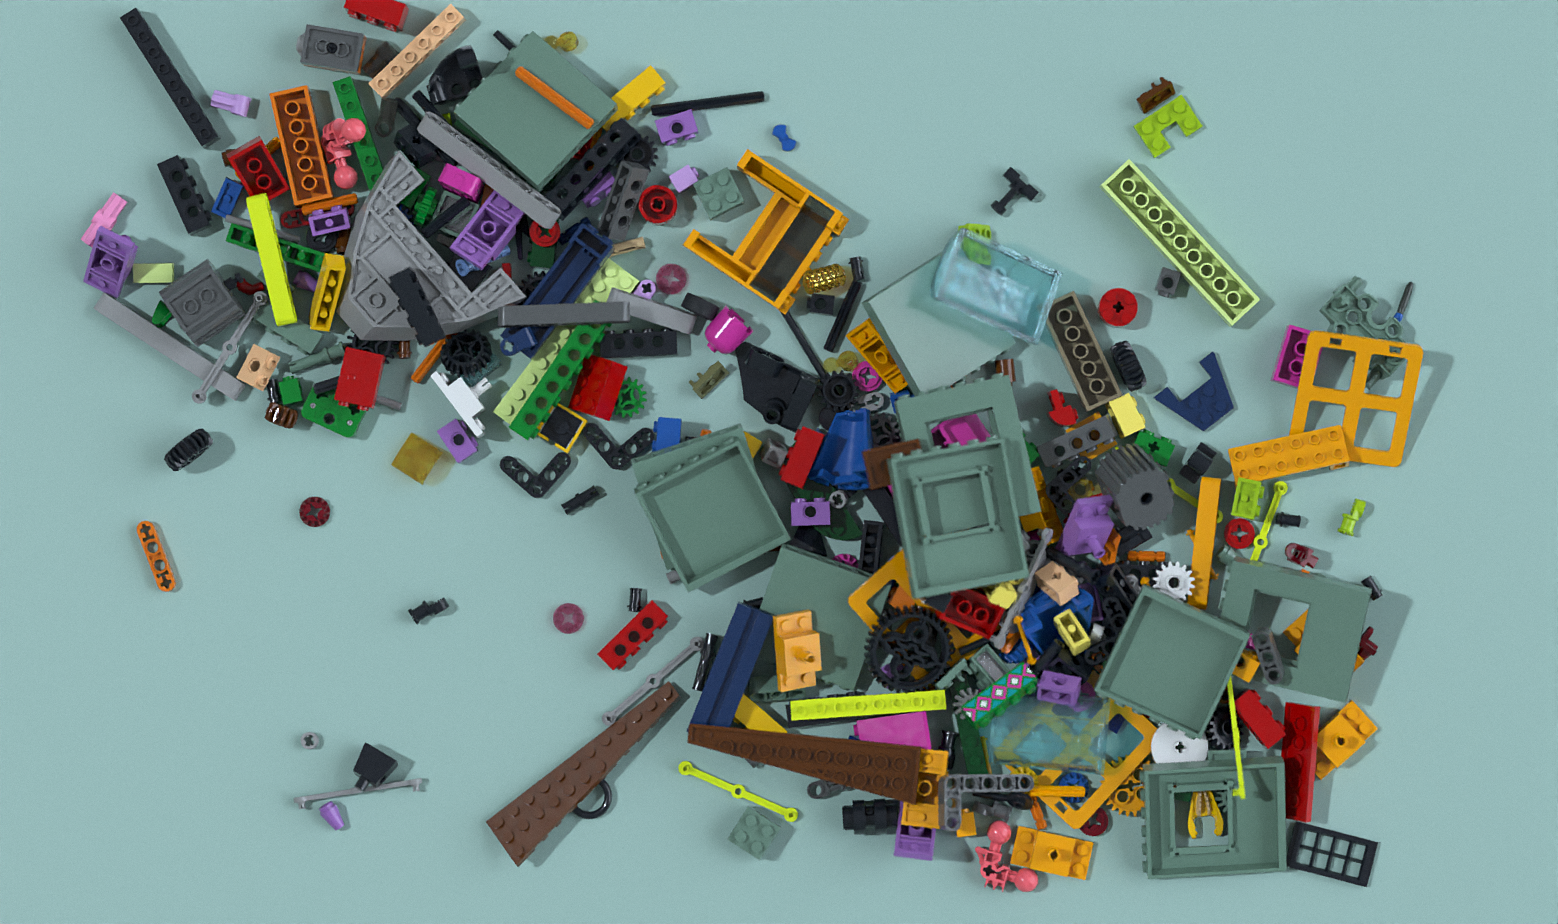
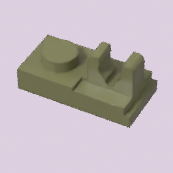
[689,361,729,399]

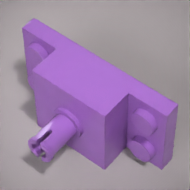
[450,190,525,270]
[83,226,138,299]
[1056,495,1114,559]
[894,801,936,861]

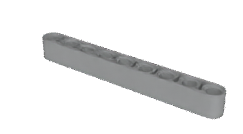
[417,112,561,229]
[93,293,246,401]

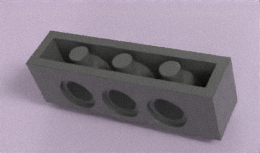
[597,160,650,241]
[1037,414,1118,469]

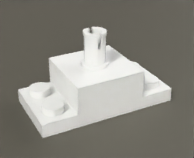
[430,371,493,438]

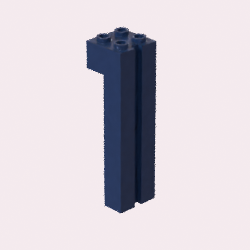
[500,223,615,360]
[686,601,774,732]

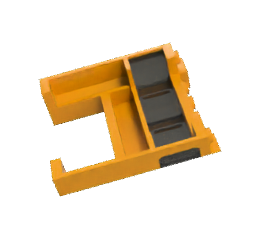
[683,149,849,315]

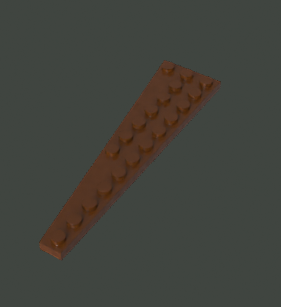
[486,681,681,867]
[687,723,921,805]

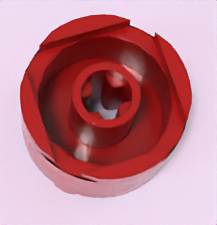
[639,185,678,225]
[1098,288,1138,328]

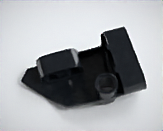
[426,45,483,105]
[735,341,820,433]

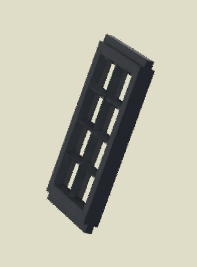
[1286,821,1378,887]

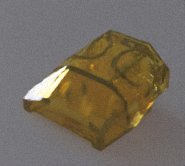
[391,432,443,485]

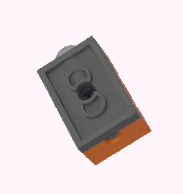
[296,24,367,75]

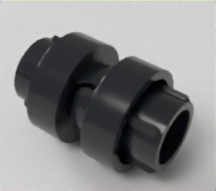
[842,798,897,835]

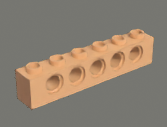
[368,4,466,100]

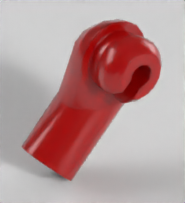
[236,278,265,295]

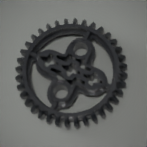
[864,605,954,694]

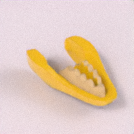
[1188,790,1224,839]

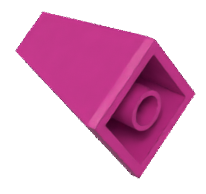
[853,711,932,749]

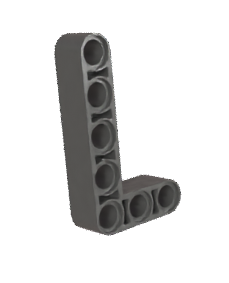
[938,774,1034,831]

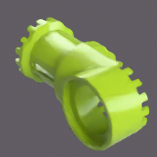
[1337,498,1366,536]

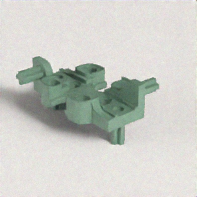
[1319,276,1406,390]

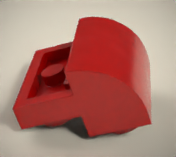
[1046,389,1079,427]

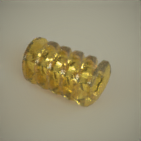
[803,263,846,295]

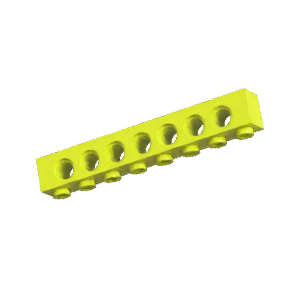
[790,689,946,721]

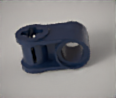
[500,326,538,356]

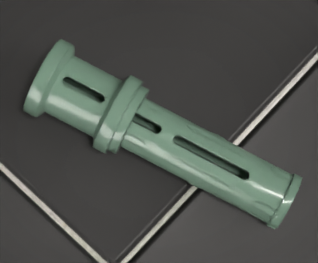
[288,341,345,374]

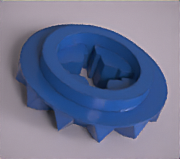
[1059,772,1089,803]

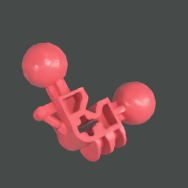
[321,118,366,189]
[975,820,1038,892]

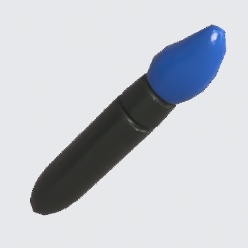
[1394,282,1413,322]

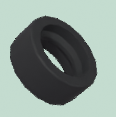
[681,292,719,321]

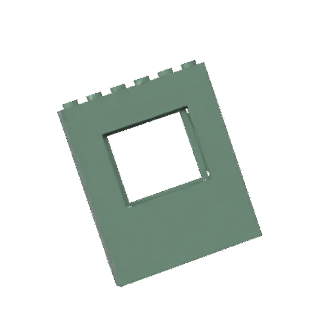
[894,373,1041,537]
[887,435,1029,599]
[1218,556,1372,703]
[1139,756,1287,879]

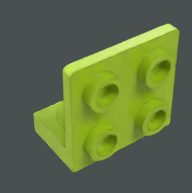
[1231,477,1265,521]

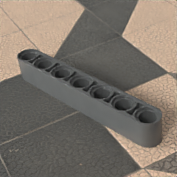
[498,302,630,328]

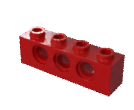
[597,600,668,670]

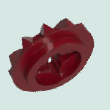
[299,497,330,527]
[1079,807,1108,836]

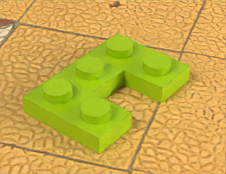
[1133,94,1202,158]

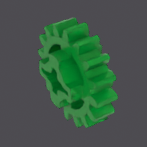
[412,186,439,227]
[613,377,647,418]

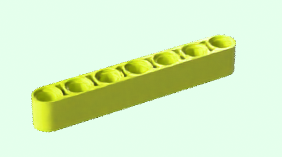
[246,193,297,327]

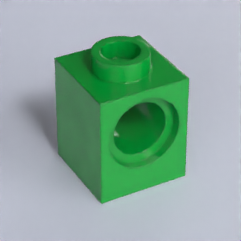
[278,376,304,406]

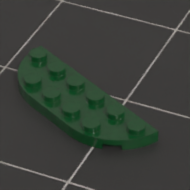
[784,442,862,540]

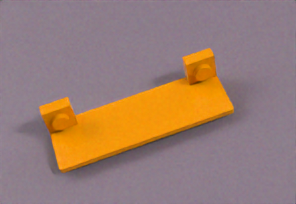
[1228,425,1350,489]

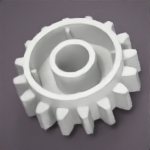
[1152,562,1195,601]

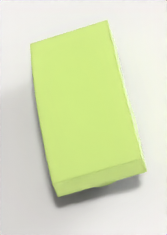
[133,263,174,283]

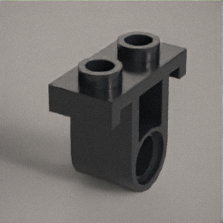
[1179,442,1217,484]

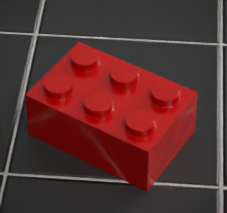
[344,0,409,33]
[226,136,290,201]
[568,355,628,421]
[779,426,825,490]
[934,588,1005,640]
[1228,688,1286,749]

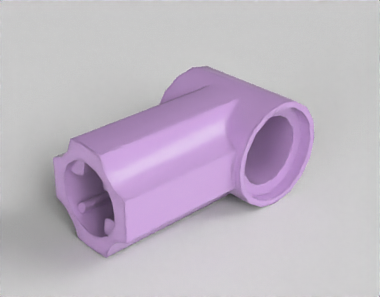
[211,90,251,117]

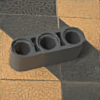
[1253,627,1285,685]

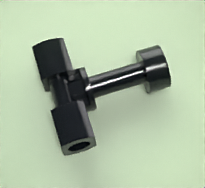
[990,167,1039,216]

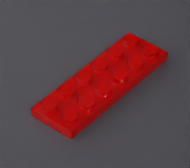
[1281,702,1320,822]

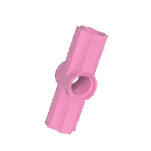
[81,192,128,247]

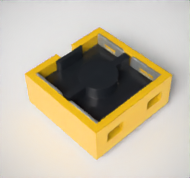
[538,403,588,453]

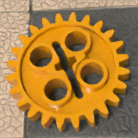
[1100,754,1150,817]

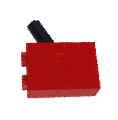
[313,347,386,411]

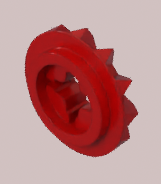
[530,221,560,247]
[1224,518,1255,549]

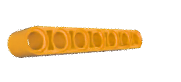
[1187,476,1221,610]

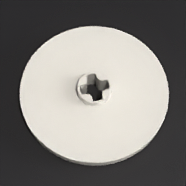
[1151,723,1208,763]

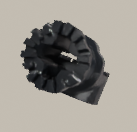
[408,598,449,625]
[938,730,959,770]

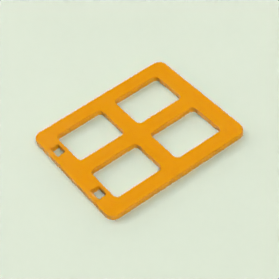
[1289,330,1423,467]
[848,536,1002,691]
[995,669,1157,829]

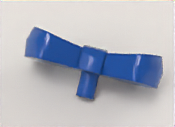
[772,124,796,152]

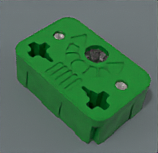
[301,386,367,438]

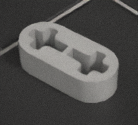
[849,392,884,412]

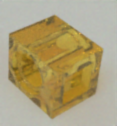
[1067,477,1095,504]

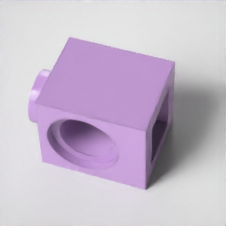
[669,165,699,195]

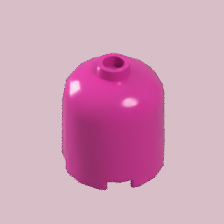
[705,305,753,354]

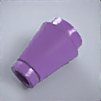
[293,270,318,292]
[319,801,345,831]

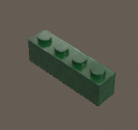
[527,191,563,270]

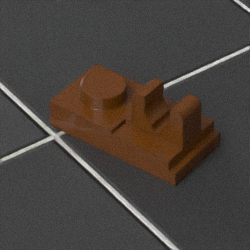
[1136,77,1176,114]

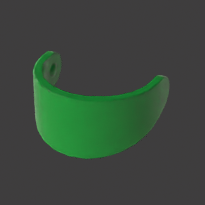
[152,300,172,328]

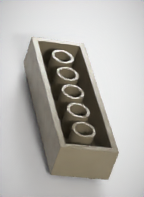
[1038,291,1122,412]

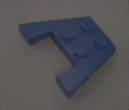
[1153,351,1234,431]

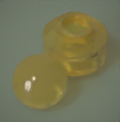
[544,31,579,52]
[823,351,858,372]

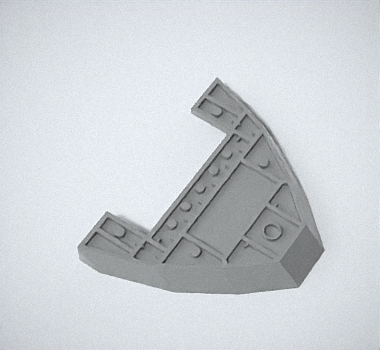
[336,151,527,341]

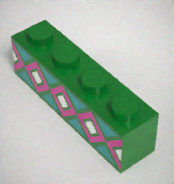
[961,662,1038,730]

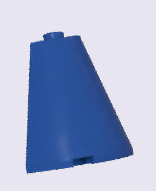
[808,408,873,490]
[1021,588,1094,655]

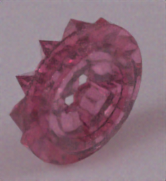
[656,264,686,294]
[553,603,584,634]

